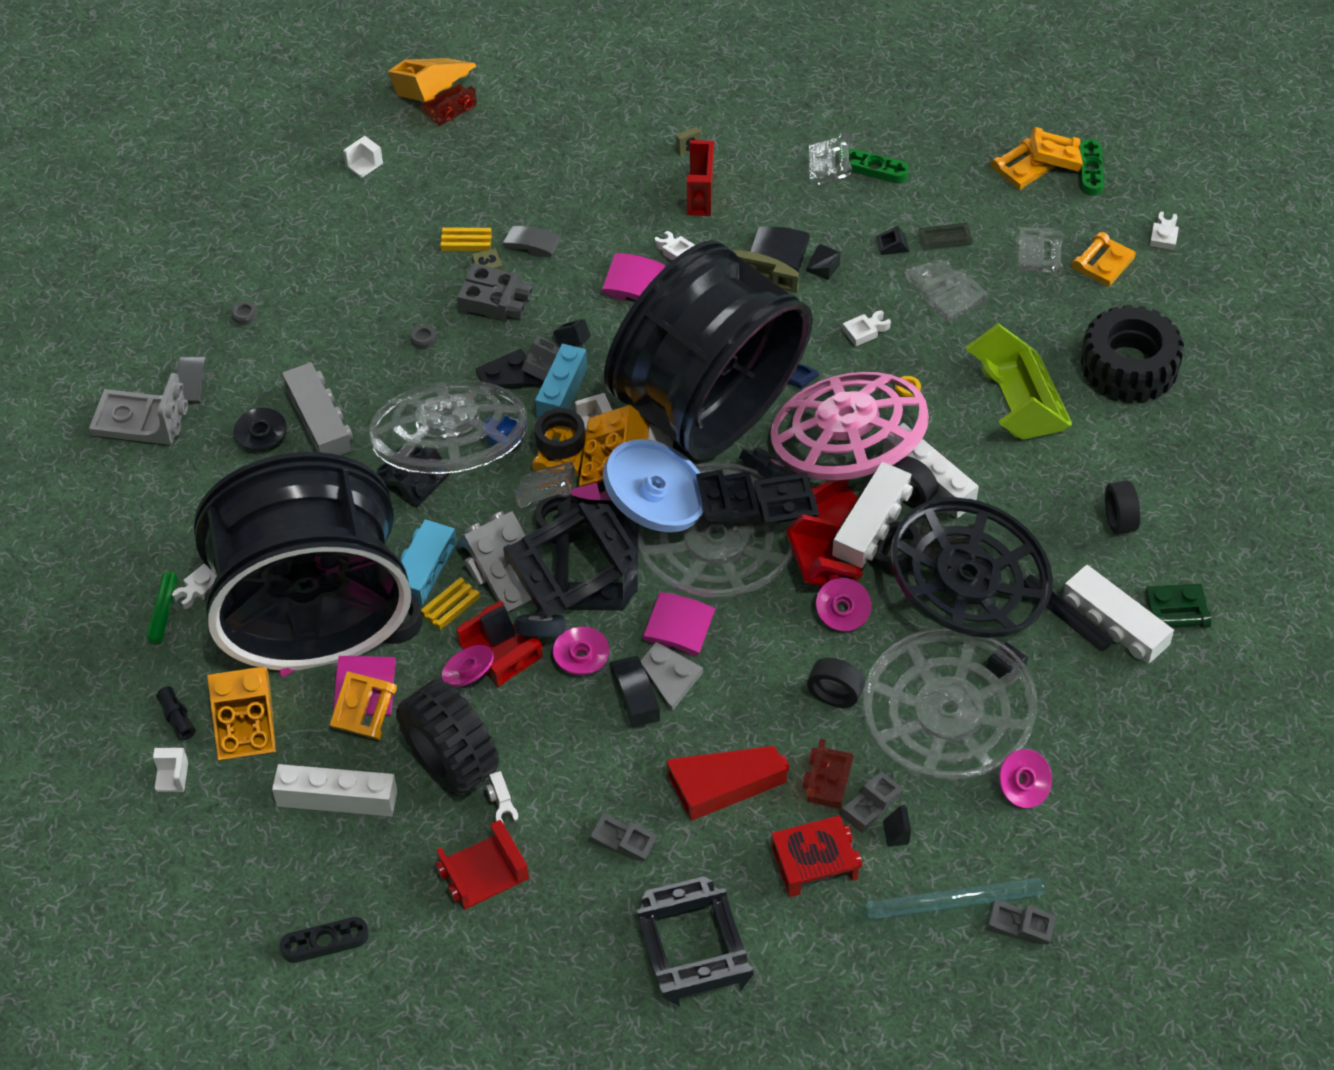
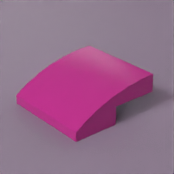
[601,253,665,301]
[571,483,611,501]
[642,592,715,657]
[334,656,396,716]

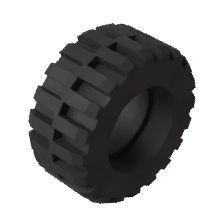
[1080,305,1184,403]
[396,680,499,795]

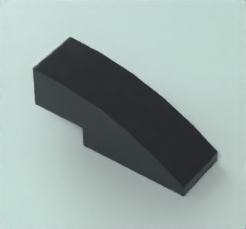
[610,655,660,728]

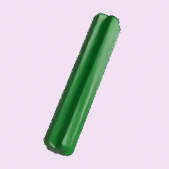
[146,572,178,644]

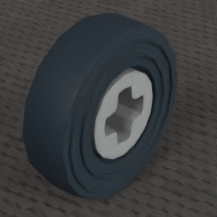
[515,613,566,637]

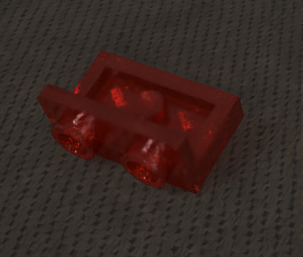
[422,84,477,126]
[803,738,854,809]

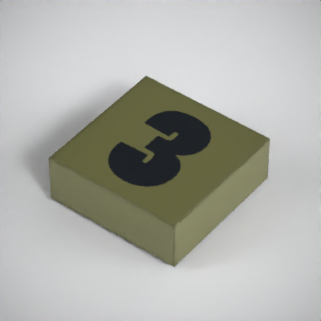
[676,127,701,156]
[472,248,503,271]

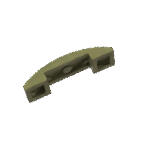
[732,250,799,293]

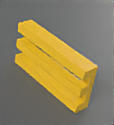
[440,228,492,251]
[421,577,480,631]

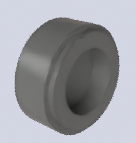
[231,301,258,325]
[411,325,437,349]

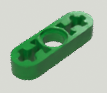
[1079,139,1104,196]
[841,149,909,183]

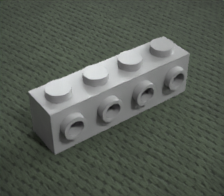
[282,362,353,455]

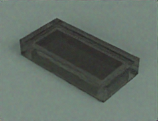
[919,223,973,251]

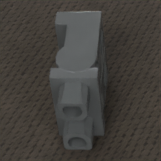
[457,263,532,322]

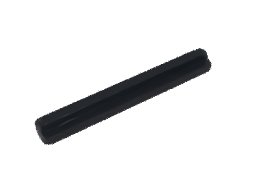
[1024,575,1112,651]

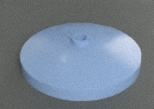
[603,439,704,532]

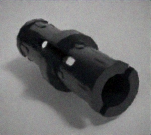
[156,686,196,740]

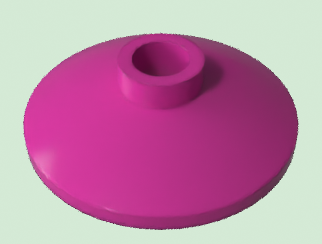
[816,578,871,632]
[553,627,609,675]
[442,645,494,687]
[999,749,1052,808]

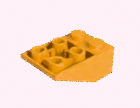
[387,58,476,102]
[579,405,649,487]
[207,666,276,760]

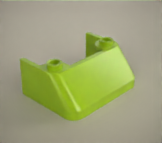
[965,323,1072,440]

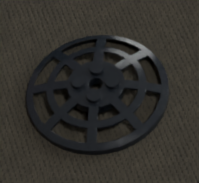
[890,497,1053,638]

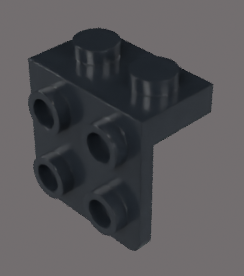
[376,446,451,507]

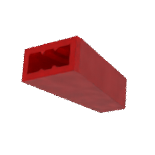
[666,746,790,821]

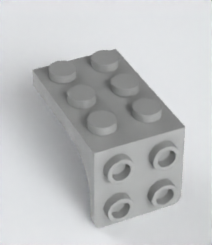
[89,373,188,445]
[457,511,532,612]

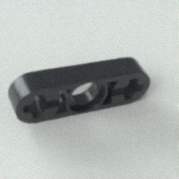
[280,917,369,963]

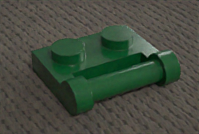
[1145,583,1211,628]

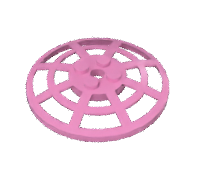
[771,372,929,480]

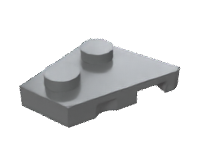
[641,642,703,711]

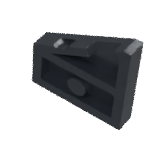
[475,349,544,391]

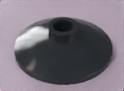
[234,408,287,450]

